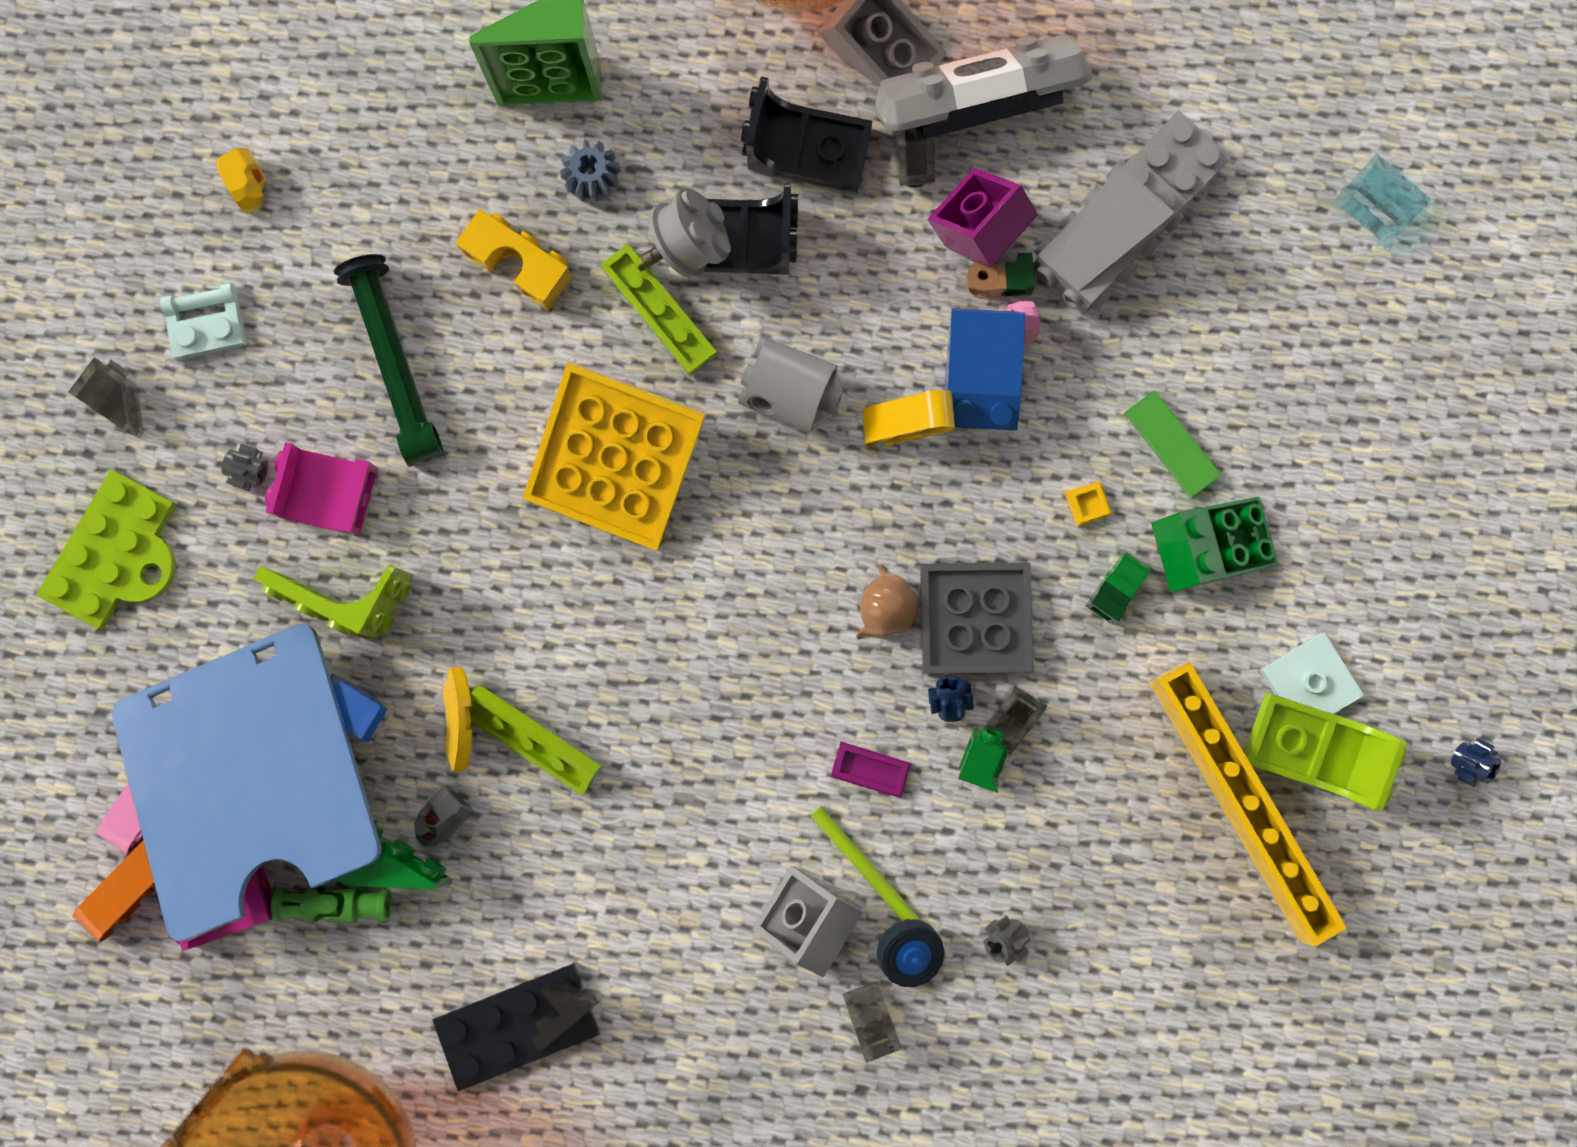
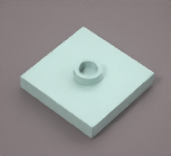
[1260,632,1364,714]

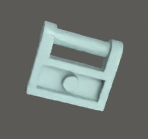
[160,282,247,361]

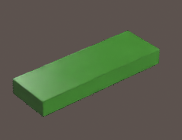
[1124,390,1221,498]

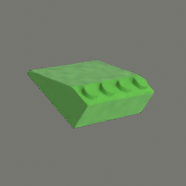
[469,0,602,105]

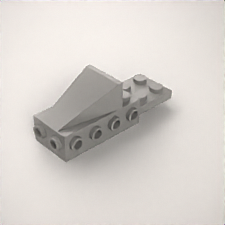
[1033,110,1232,315]

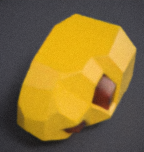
[216,148,267,213]

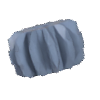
[560,139,621,203]

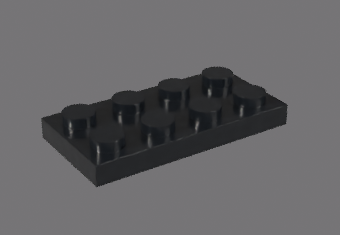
[432,962,600,1092]

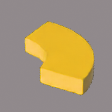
[442,667,472,772]

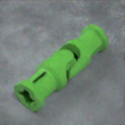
[271,888,392,923]

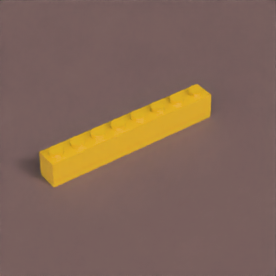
[1148,662,1347,947]

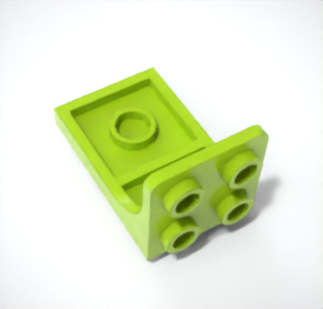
[253,564,412,639]
[1244,691,1407,812]

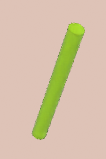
[810,806,920,921]

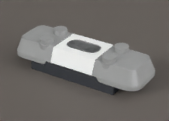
[875,35,1092,139]

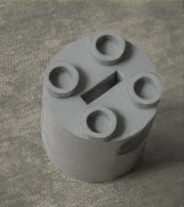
[738,336,843,432]

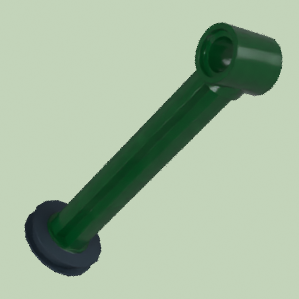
[333,254,444,467]

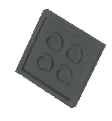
[920,563,1034,674]

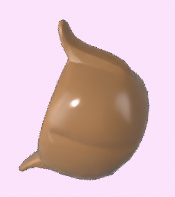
[856,564,918,640]

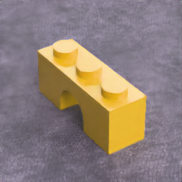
[455,209,572,311]

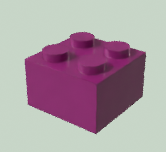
[927,168,1038,267]

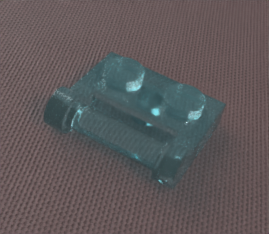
[1332,154,1431,249]

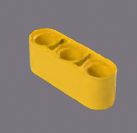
[862,390,955,447]

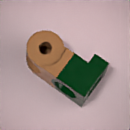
[965,252,1035,298]

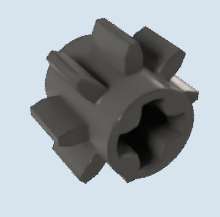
[221,444,269,491]
[983,915,1031,966]

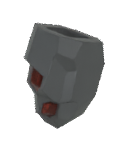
[414,785,474,846]

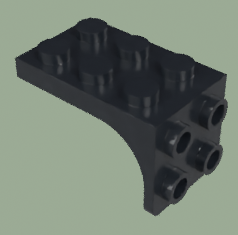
[741,76,873,192]
[704,183,798,275]

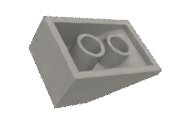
[817,0,947,87]

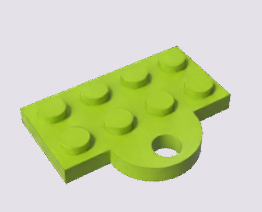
[36,469,177,630]

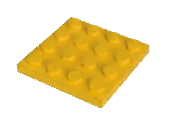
[522,362,707,551]

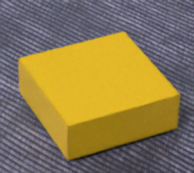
[1065,481,1113,527]

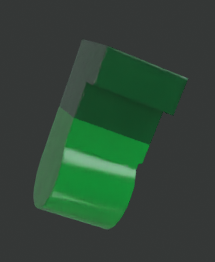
[1085,551,1150,624]

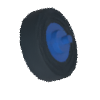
[877,919,945,987]

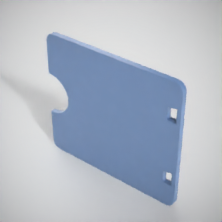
[112,624,381,941]

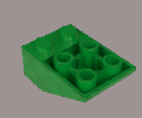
[1151,497,1279,593]
[336,825,452,890]

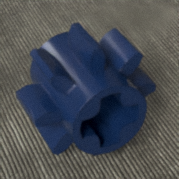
[928,676,974,722]
[1451,738,1501,787]

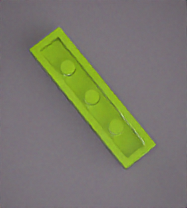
[600,243,717,377]
[469,685,601,796]

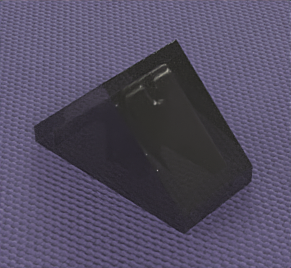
[984,686,1047,755]

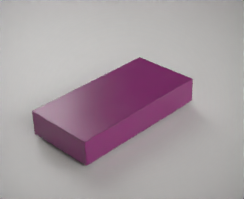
[830,741,911,798]

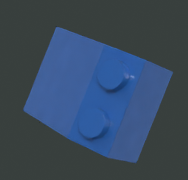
[944,308,1025,431]

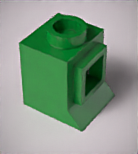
[958,727,1007,793]

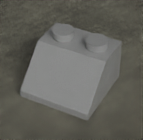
[752,865,863,978]

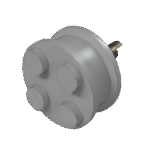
[637,188,731,278]

